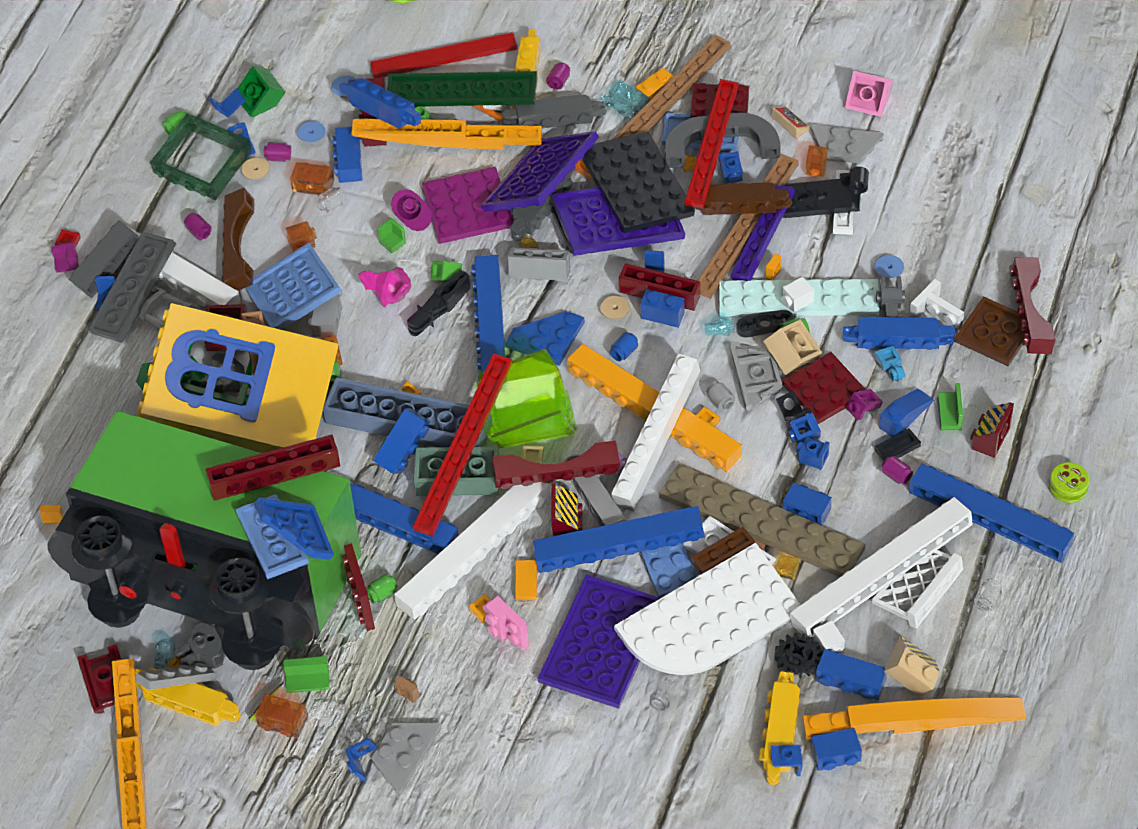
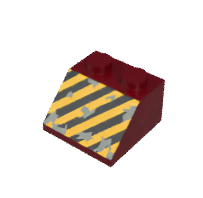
[970,402,1014,458]
[551,483,583,536]

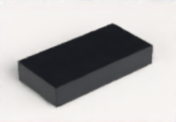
[875,428,921,461]

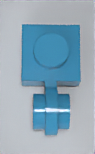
[875,346,905,382]

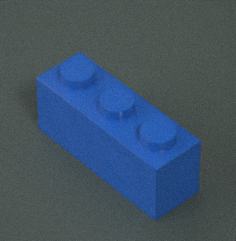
[332,127,363,183]
[373,408,430,474]
[816,649,887,701]

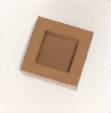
[394,676,419,703]

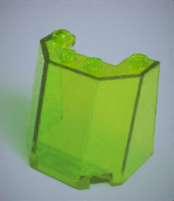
[477,349,577,449]

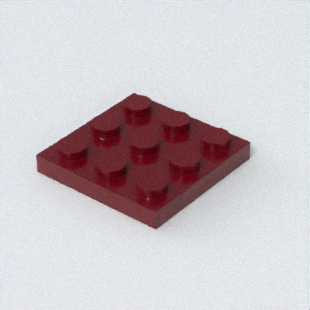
[690,83,749,118]
[782,352,866,424]
[342,543,375,631]

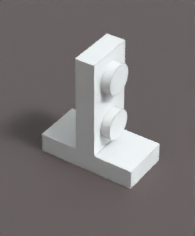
[910,279,964,329]

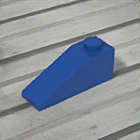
[879,388,934,437]

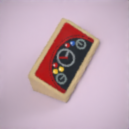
[772,106,811,138]

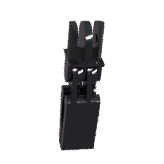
[407,270,471,337]

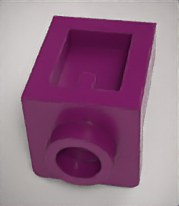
[846,389,883,420]

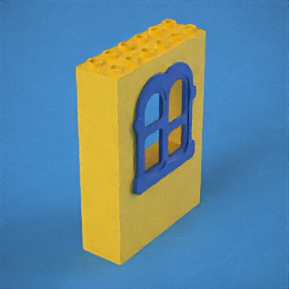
[137,303,339,453]

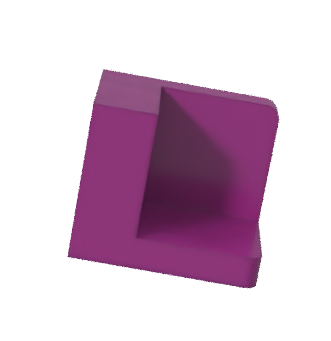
[51,242,79,273]

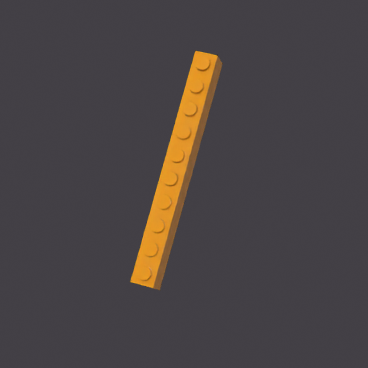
[567,344,742,472]

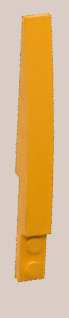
[352,119,542,150]
[112,658,147,829]
[803,698,1026,739]

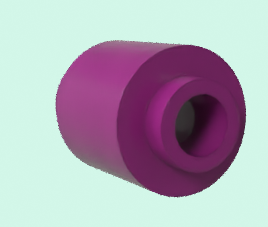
[546,62,570,90]
[264,142,291,162]
[184,213,212,240]
[881,456,913,485]

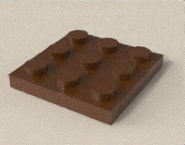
[954,296,1024,366]

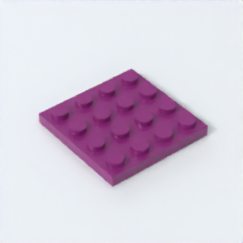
[422,166,513,244]

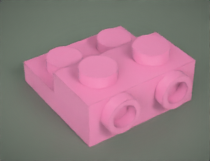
[483,596,529,650]

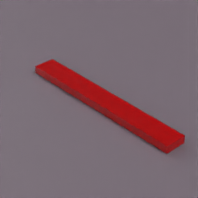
[370,32,517,78]
[685,79,739,209]

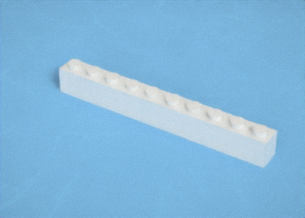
[394,462,559,620]
[790,497,972,639]

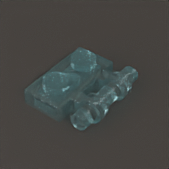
[600,80,649,118]

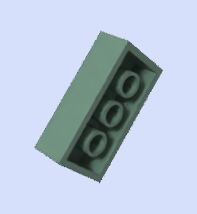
[414,447,500,496]

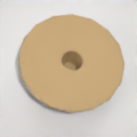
[241,157,270,179]
[600,296,630,320]

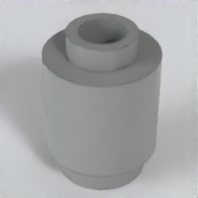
[706,381,735,411]

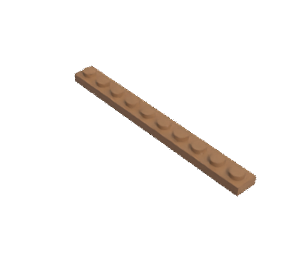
[613,35,731,139]
[698,154,799,299]

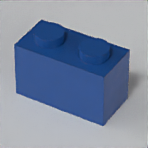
[640,289,685,328]
[783,483,832,525]
[811,728,862,771]

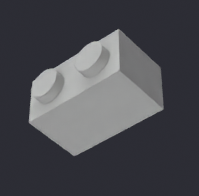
[308,294,342,337]

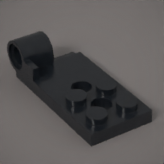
[783,166,869,218]

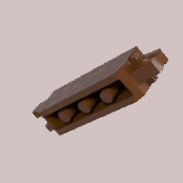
[693,182,793,215]

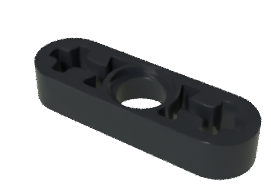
[736,310,793,338]

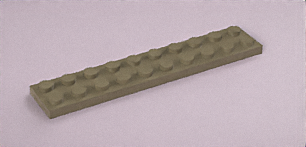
[659,464,865,577]

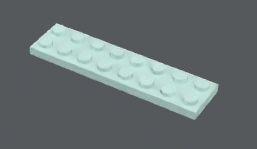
[719,279,879,317]

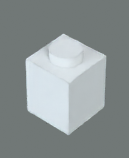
[782,277,814,312]
[813,621,845,654]

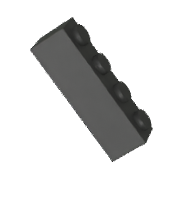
[68,220,139,299]

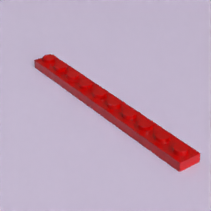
[413,353,513,537]

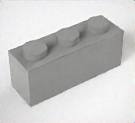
[508,247,570,282]

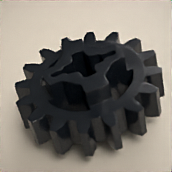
[774,632,822,678]

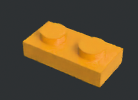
[636,67,674,101]

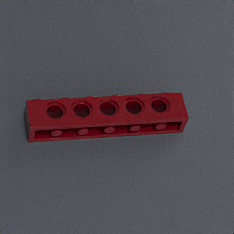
[206,434,340,501]

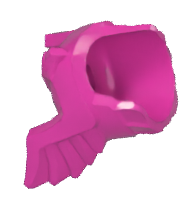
[358,267,411,307]

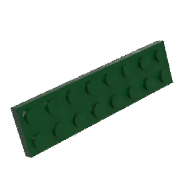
[387,71,538,107]

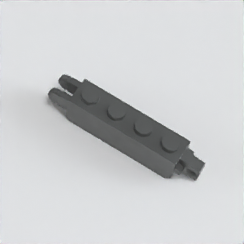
[502,94,606,128]
[511,168,575,241]

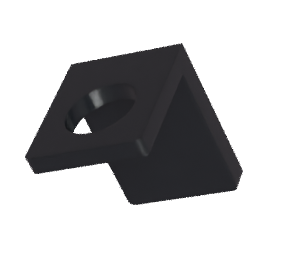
[776,391,812,421]

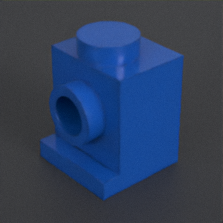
[719,151,743,184]
[788,413,821,444]
[796,437,830,470]

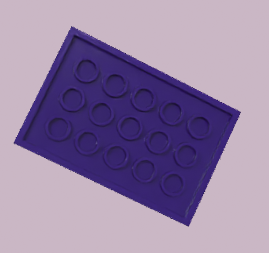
[481,131,599,212]
[552,188,686,256]
[538,575,661,709]

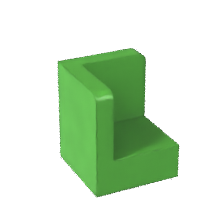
[377,218,406,253]
[430,261,462,281]

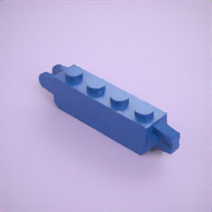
[339,77,421,129]
[842,317,956,350]

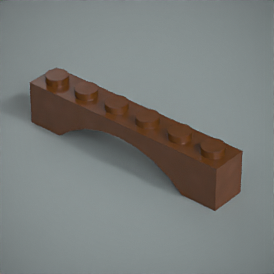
[222,188,254,291]

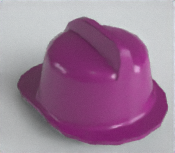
[391,189,432,231]

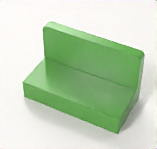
[938,383,963,431]
[283,656,330,693]

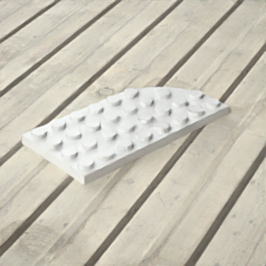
[614,543,801,675]

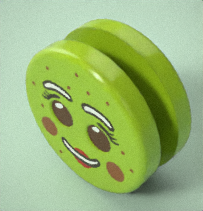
[1049,462,1090,503]

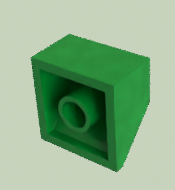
[237,65,286,117]

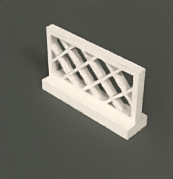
[872,550,963,629]

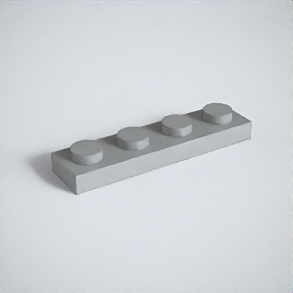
[135,663,216,690]

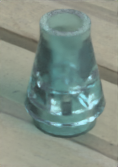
[704,316,735,336]
[154,639,176,670]

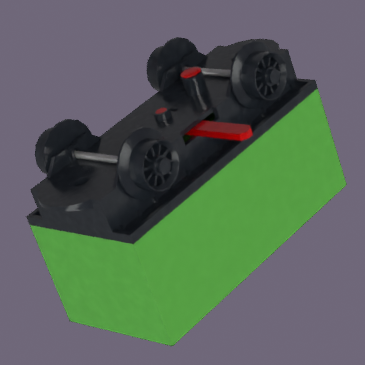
[47,411,361,670]

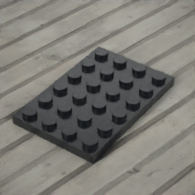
[582,131,695,233]

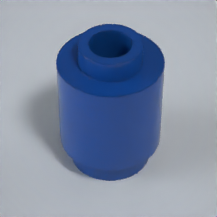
[609,332,638,362]

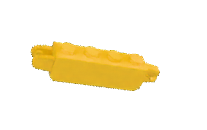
[511,29,541,108]
[136,667,241,725]
[759,672,800,786]

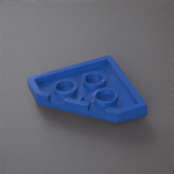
[505,311,585,366]
[254,498,334,560]

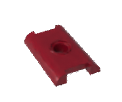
[77,644,121,714]

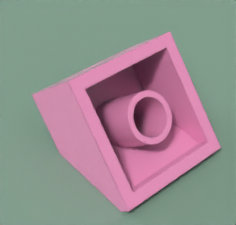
[845,71,894,117]

